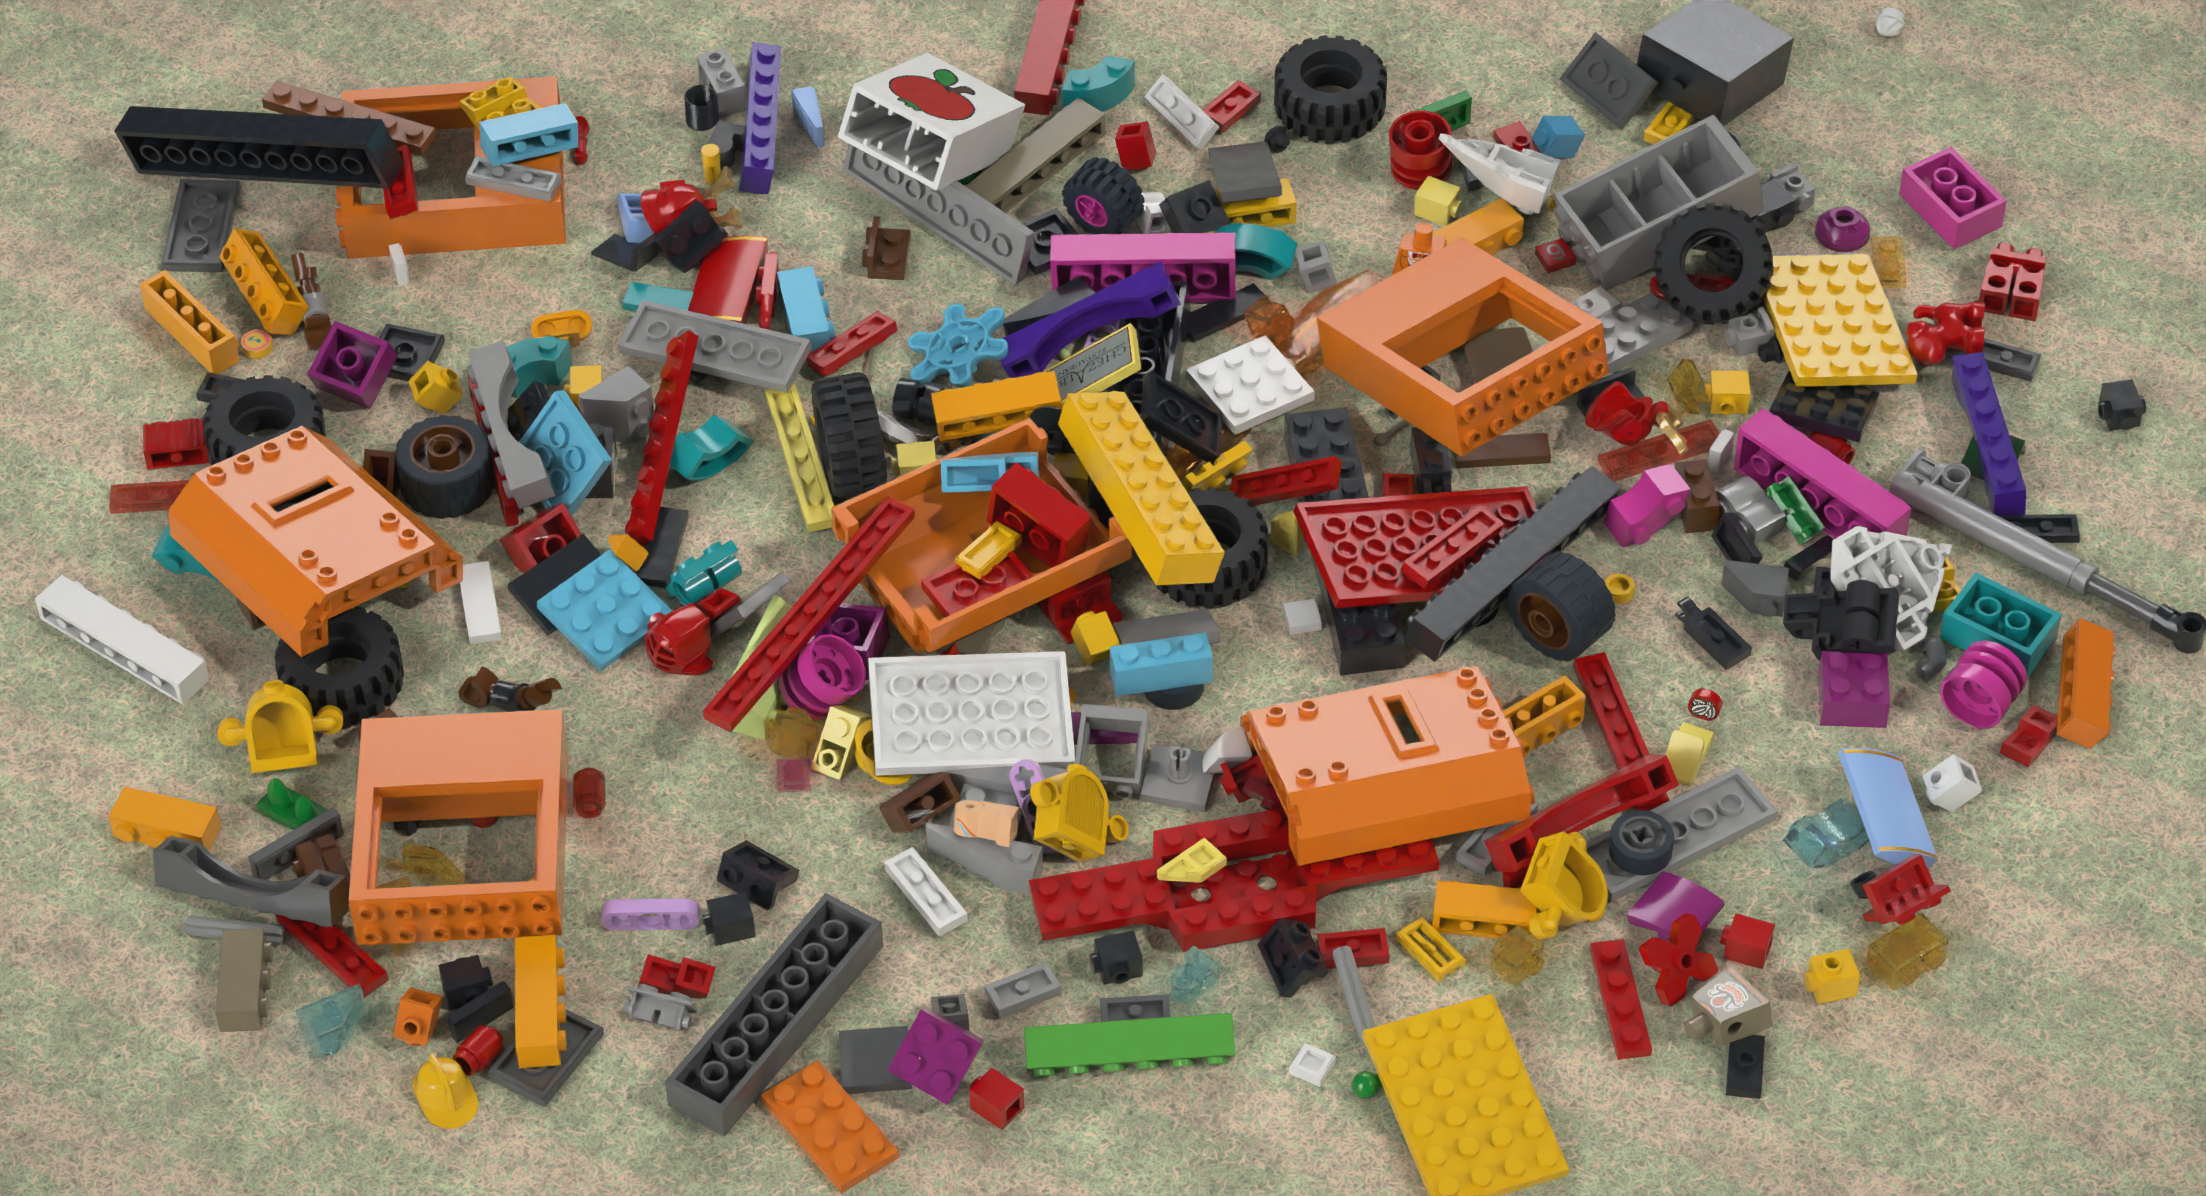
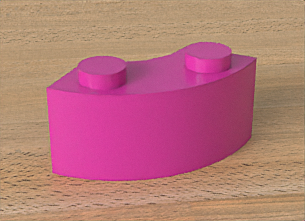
[1603,464,1690,548]

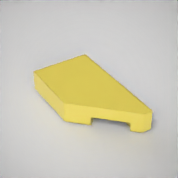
[1271,510,1303,556]
[1157,838,1227,883]

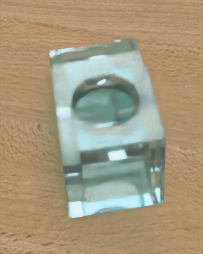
[1170,945,1220,1005]

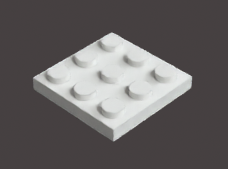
[1186,335,1315,435]

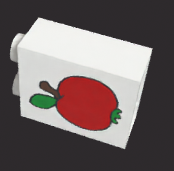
[838,53,1025,191]

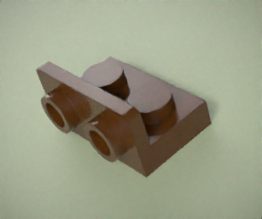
[862,216,911,280]

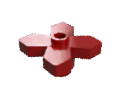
[1638,913,1718,1006]

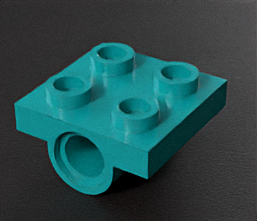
[665,540,742,605]

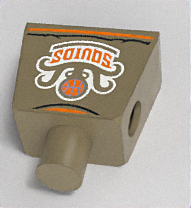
[1684,966,1773,1045]

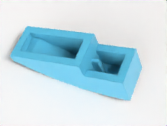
[941,452,1039,492]

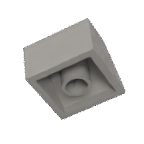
[578,366,654,443]

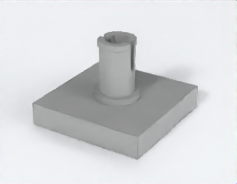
[1140,744,1216,812]

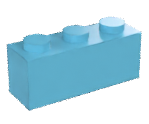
[479,103,578,166]
[777,266,835,354]
[1110,632,1213,697]

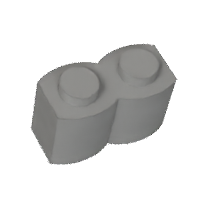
[1716,476,1786,545]

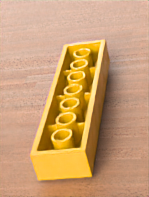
[1058,391,1225,585]

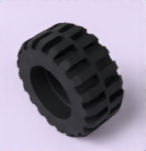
[1274,35,1387,144]
[1654,203,1774,325]
[811,372,887,498]
[202,375,326,465]
[1148,487,1268,609]
[274,606,404,728]

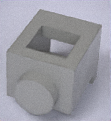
[1770,163,1816,213]
[1295,240,1338,293]
[1724,307,1775,357]

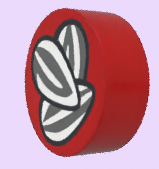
[1688,688,1723,721]

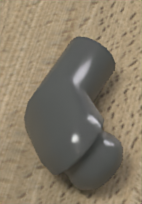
[1916,638,1946,682]

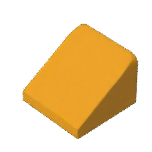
[608,534,649,571]

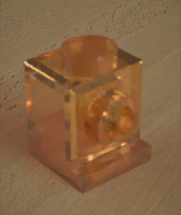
[1243,295,1294,344]

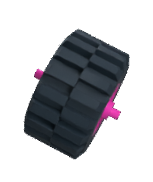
[1062,157,1145,234]

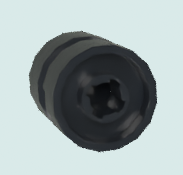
[892,377,945,425]

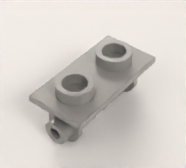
[623,984,698,1030]

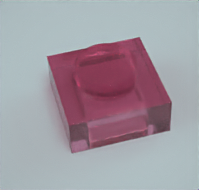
[777,758,811,793]

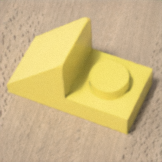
[1665,722,1714,787]

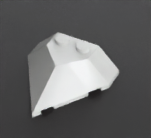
[1439,133,1561,215]
[1830,526,1952,652]

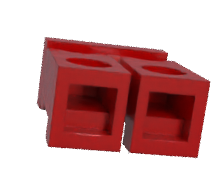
[1979,242,2047,322]

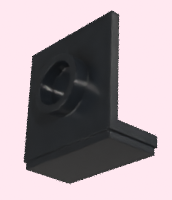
[1159,180,1230,233]
[591,232,659,272]

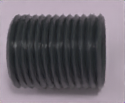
[684,85,718,131]

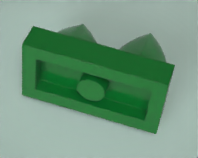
[257,778,328,830]

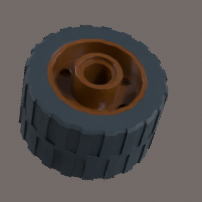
[395,415,495,519]
[1507,552,1616,662]

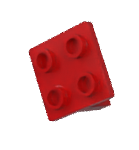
[1037,571,1123,644]
[1862,854,1951,925]

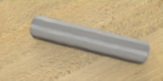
[185,915,285,945]
[1333,946,1376,1043]

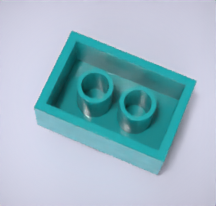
[1940,572,2062,678]

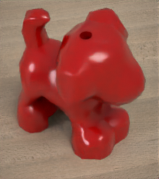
[1906,301,1985,366]

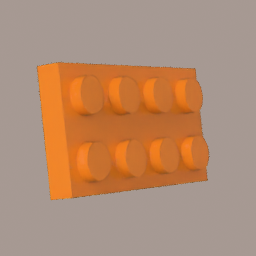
[761,1060,899,1193]

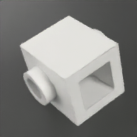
[1923,754,1982,812]

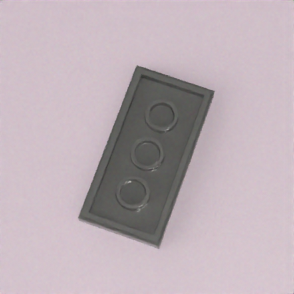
[1208,141,1282,203]
[161,179,241,272]

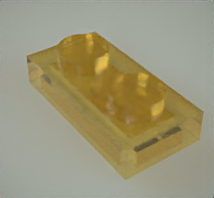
[1871,236,1907,288]

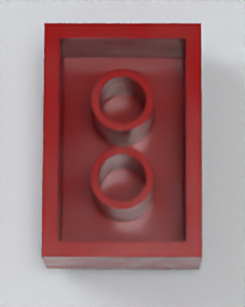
[986,462,1091,568]

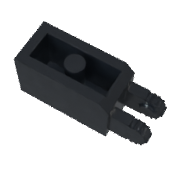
[1410,427,1452,494]

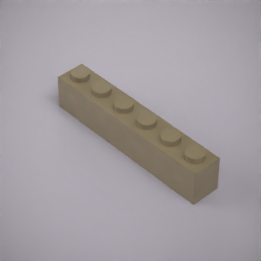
[964,98,1105,213]

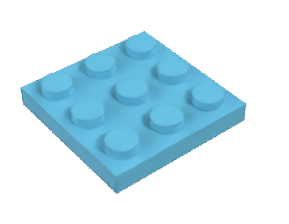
[519,390,613,517]
[537,549,672,671]

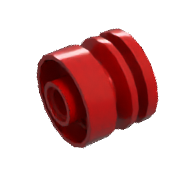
[1389,110,1453,190]

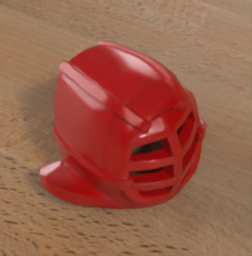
[645,603,713,676]

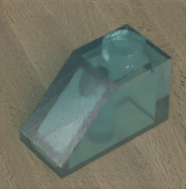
[295,984,366,1059]

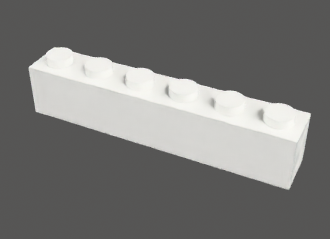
[35,575,209,705]

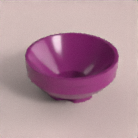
[1815,206,1870,252]

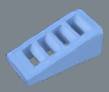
[791,86,825,148]
[617,193,654,243]

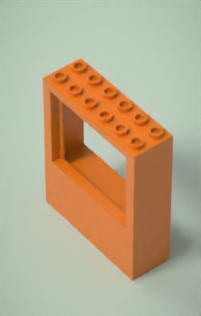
[336,76,566,259]
[1316,238,1609,457]
[349,709,569,945]

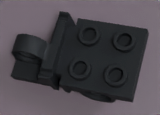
[1783,580,1899,660]

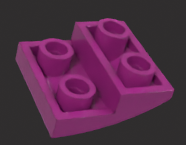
[1626,871,1725,940]

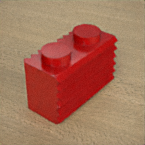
[143,417,209,470]

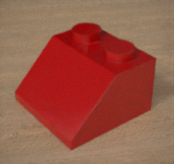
[499,503,582,573]

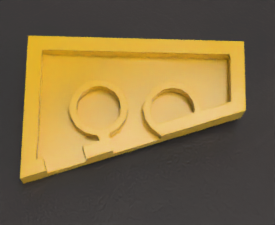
[1181,441,1253,493]

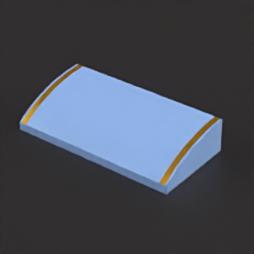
[1838,748,1939,868]

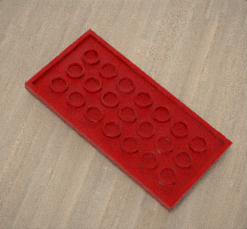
[1293,486,1537,608]

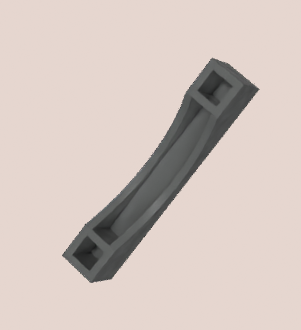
[153,836,349,927]

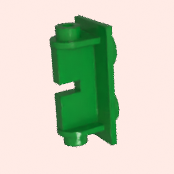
[1765,476,1826,546]

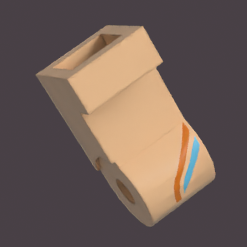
[953,800,1019,847]

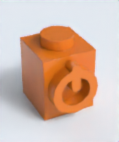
[393,987,443,1046]

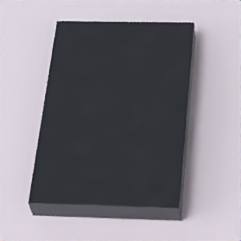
[1141,370,1222,465]
[507,534,601,636]

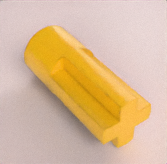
[701,144,721,185]

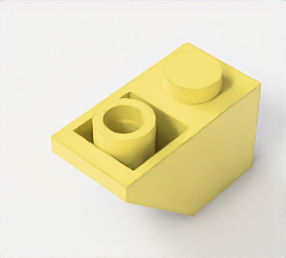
[811,705,872,780]

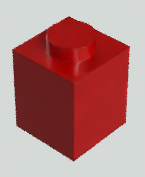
[1115,121,1156,171]
[1720,913,1775,969]
[969,1067,1025,1130]

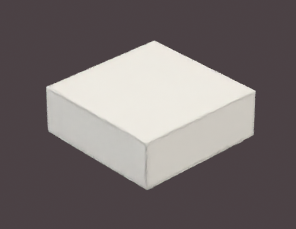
[389,243,410,286]
[1708,429,1734,473]
[1283,599,1322,635]
[1289,1043,1336,1087]

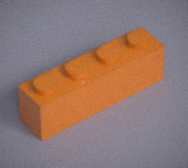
[2056,618,2116,749]

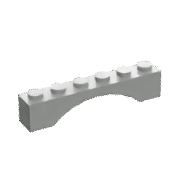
[467,340,555,509]

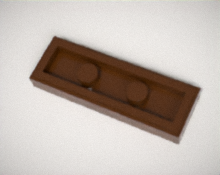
[1454,433,1551,469]

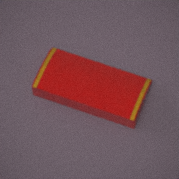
[688,235,768,324]

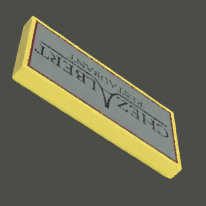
[1043,323,1141,409]

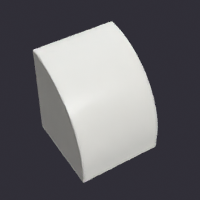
[1202,727,1252,773]

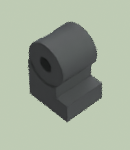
[707,120,745,170]

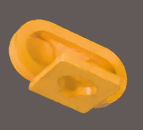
[531,310,592,347]

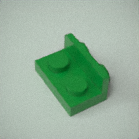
[1415,90,1472,131]

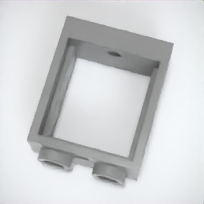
[1075,704,1150,798]

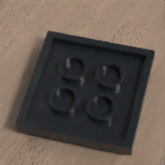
[1769,371,1880,443]

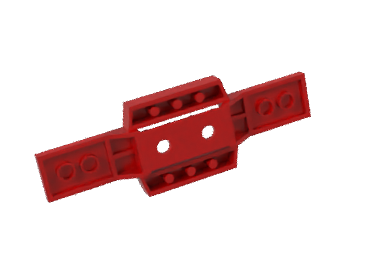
[1029,808,1440,952]

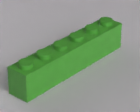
[1024,1013,1235,1077]

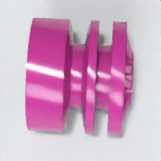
[779,634,866,721]
[1940,640,2028,729]

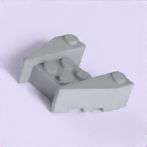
[926,764,1067,895]

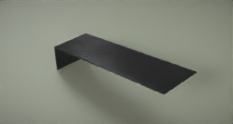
[1784,534,1834,581]

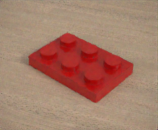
[921,550,1033,617]

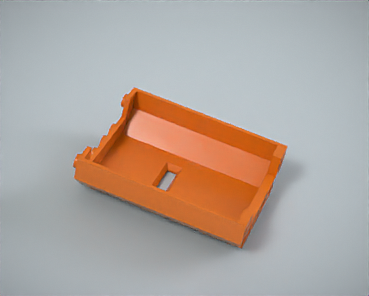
[831,418,1132,653]
[168,426,463,657]
[1240,666,1535,866]

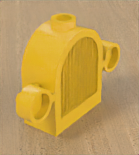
[217,680,343,773]
[1030,764,1129,862]
[1520,831,1608,940]

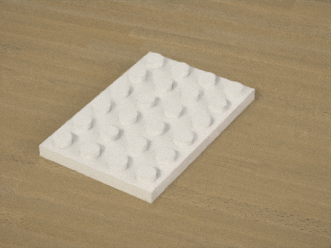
[868,651,1075,776]

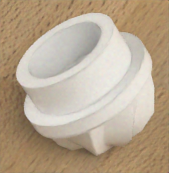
[1875,7,1905,38]

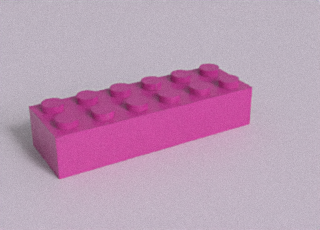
[1050,233,1236,303]
[1734,408,1912,539]

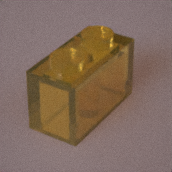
[1866,913,1949,990]

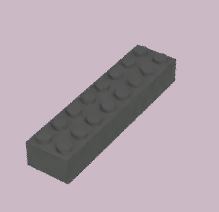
[665,893,883,1136]

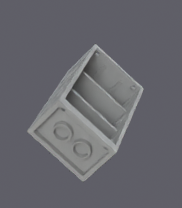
[1553,114,1764,291]

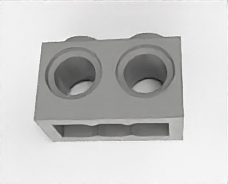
[697,48,747,118]

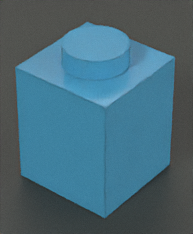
[1532,116,1585,158]

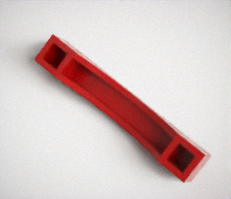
[1484,755,1679,872]

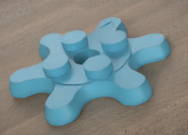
[908,303,1008,388]

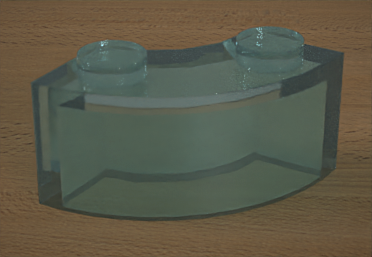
[1783,798,1869,868]

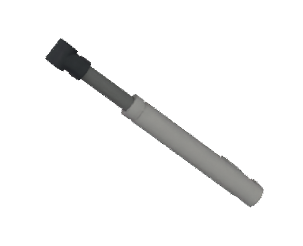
[1889,449,2206,654]

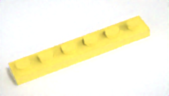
[765,384,834,533]

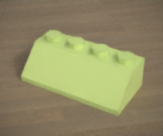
[732,595,805,740]

